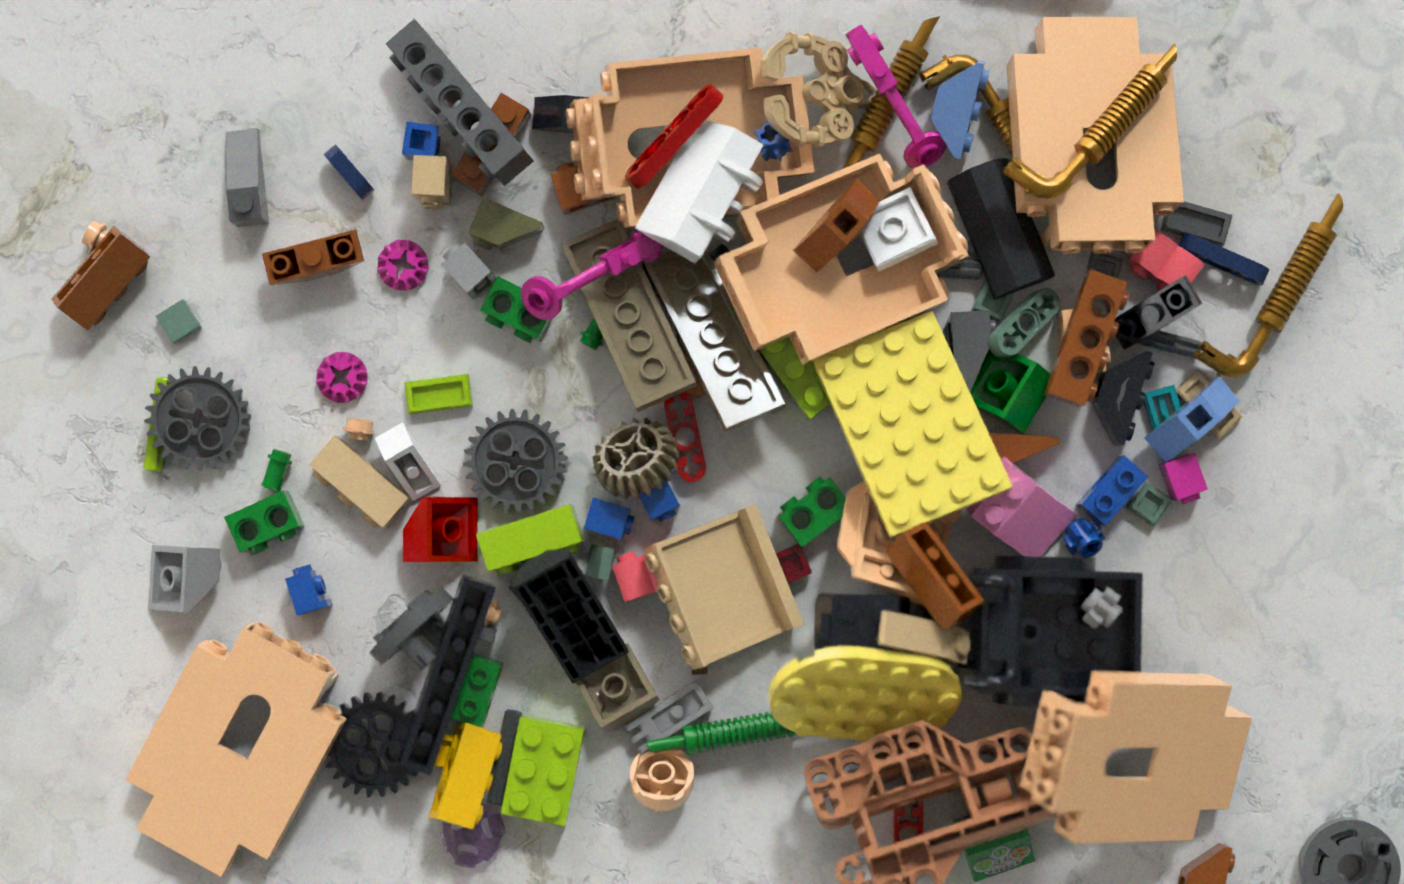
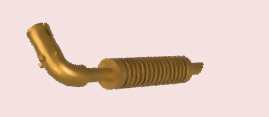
[837,16,940,171]
[1003,43,1177,199]
[919,54,1013,158]
[1194,193,1343,378]

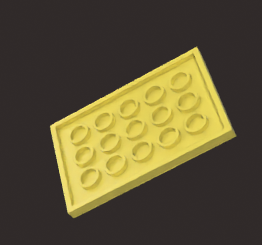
[812,311,1013,539]

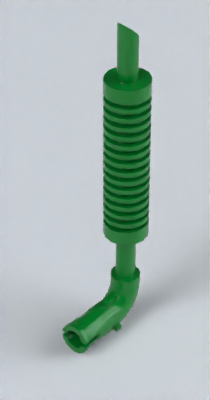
[646,712,798,755]

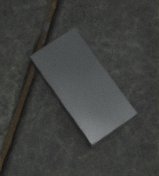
[1160,201,1233,247]

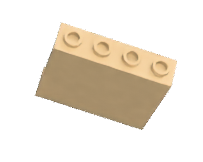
[644,504,804,670]

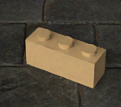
[309,435,411,529]

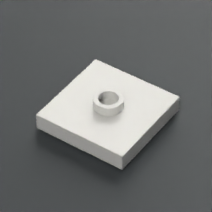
[859,187,938,272]

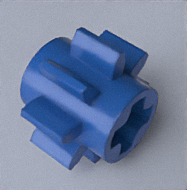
[754,121,793,162]
[1063,518,1105,558]

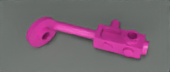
[845,25,947,169]
[521,229,665,320]

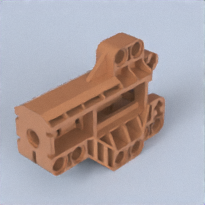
[804,720,1058,884]

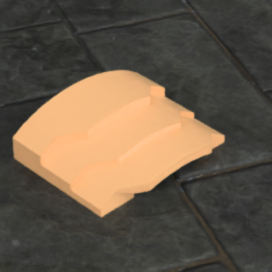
[837,481,962,606]

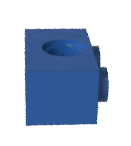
[1075,455,1149,526]

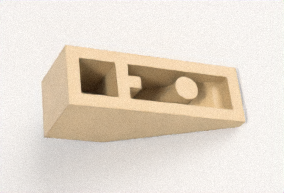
[878,611,970,664]

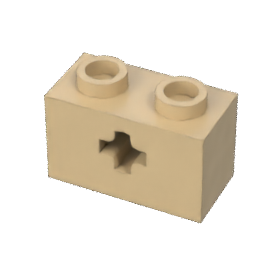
[411,155,453,210]

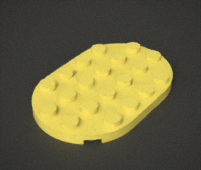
[768,646,962,742]

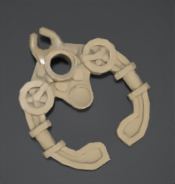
[760,31,875,148]

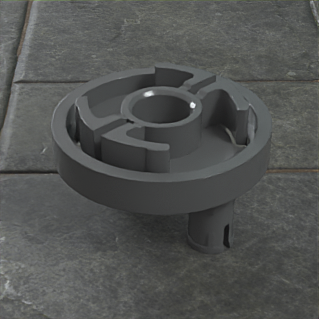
[369,587,454,671]
[1299,818,1401,884]

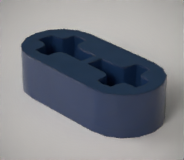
[323,144,375,200]

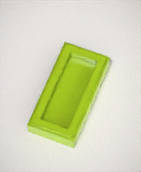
[404,374,473,415]

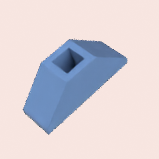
[930,61,990,159]
[1144,376,1240,463]

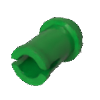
[580,317,604,350]
[261,449,293,491]

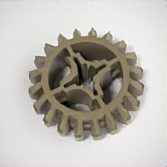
[592,417,680,500]

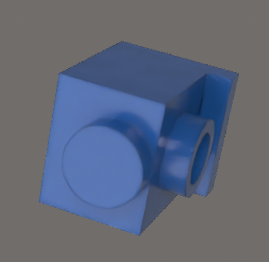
[402,121,441,160]
[285,564,333,616]

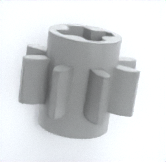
[1081,587,1122,629]

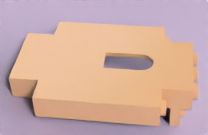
[1006,17,1184,254]
[566,48,815,228]
[714,154,969,366]
[126,622,347,877]
[1020,671,1252,844]

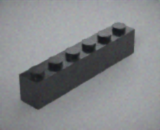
[398,574,496,775]

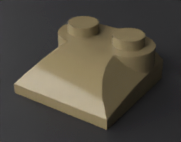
[576,643,660,732]

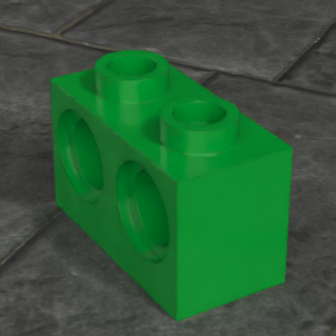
[480,276,551,343]
[778,477,846,547]
[224,490,304,556]
[451,653,504,727]

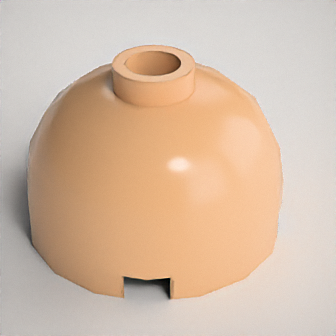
[630,749,694,812]

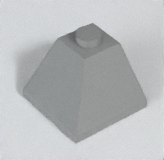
[148,545,222,613]

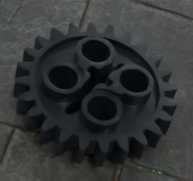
[326,691,419,798]

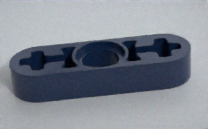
[1178,233,1269,286]

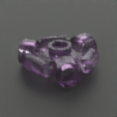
[440,804,506,868]

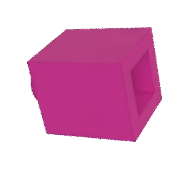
[1158,453,1208,504]

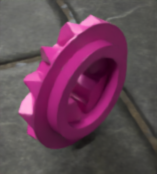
[377,240,429,291]
[316,352,368,403]

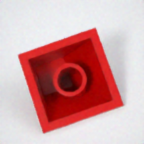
[403,497,478,562]

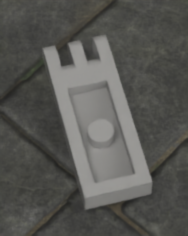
[623,680,714,755]

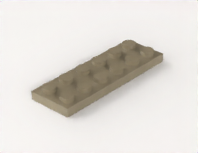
[561,219,697,413]
[643,249,785,432]

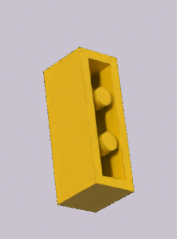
[428,723,502,829]

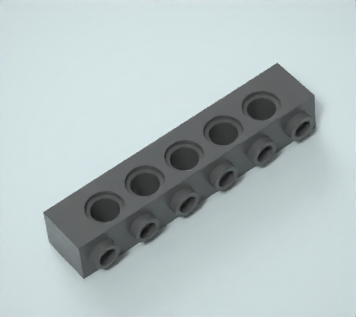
[385,19,534,186]

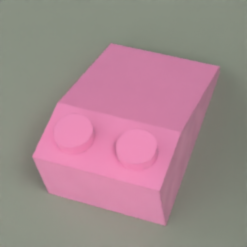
[965,456,1076,557]

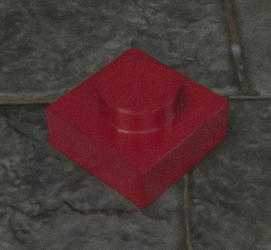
[776,544,812,583]

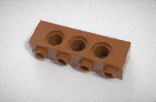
[1043,270,1130,407]

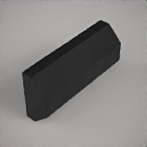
[947,158,1055,300]
[511,549,629,684]

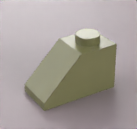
[468,197,545,251]

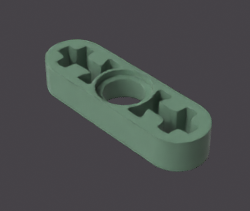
[988,288,1060,358]

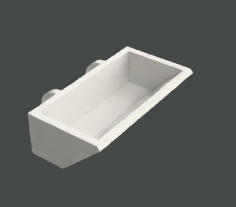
[635,120,763,263]

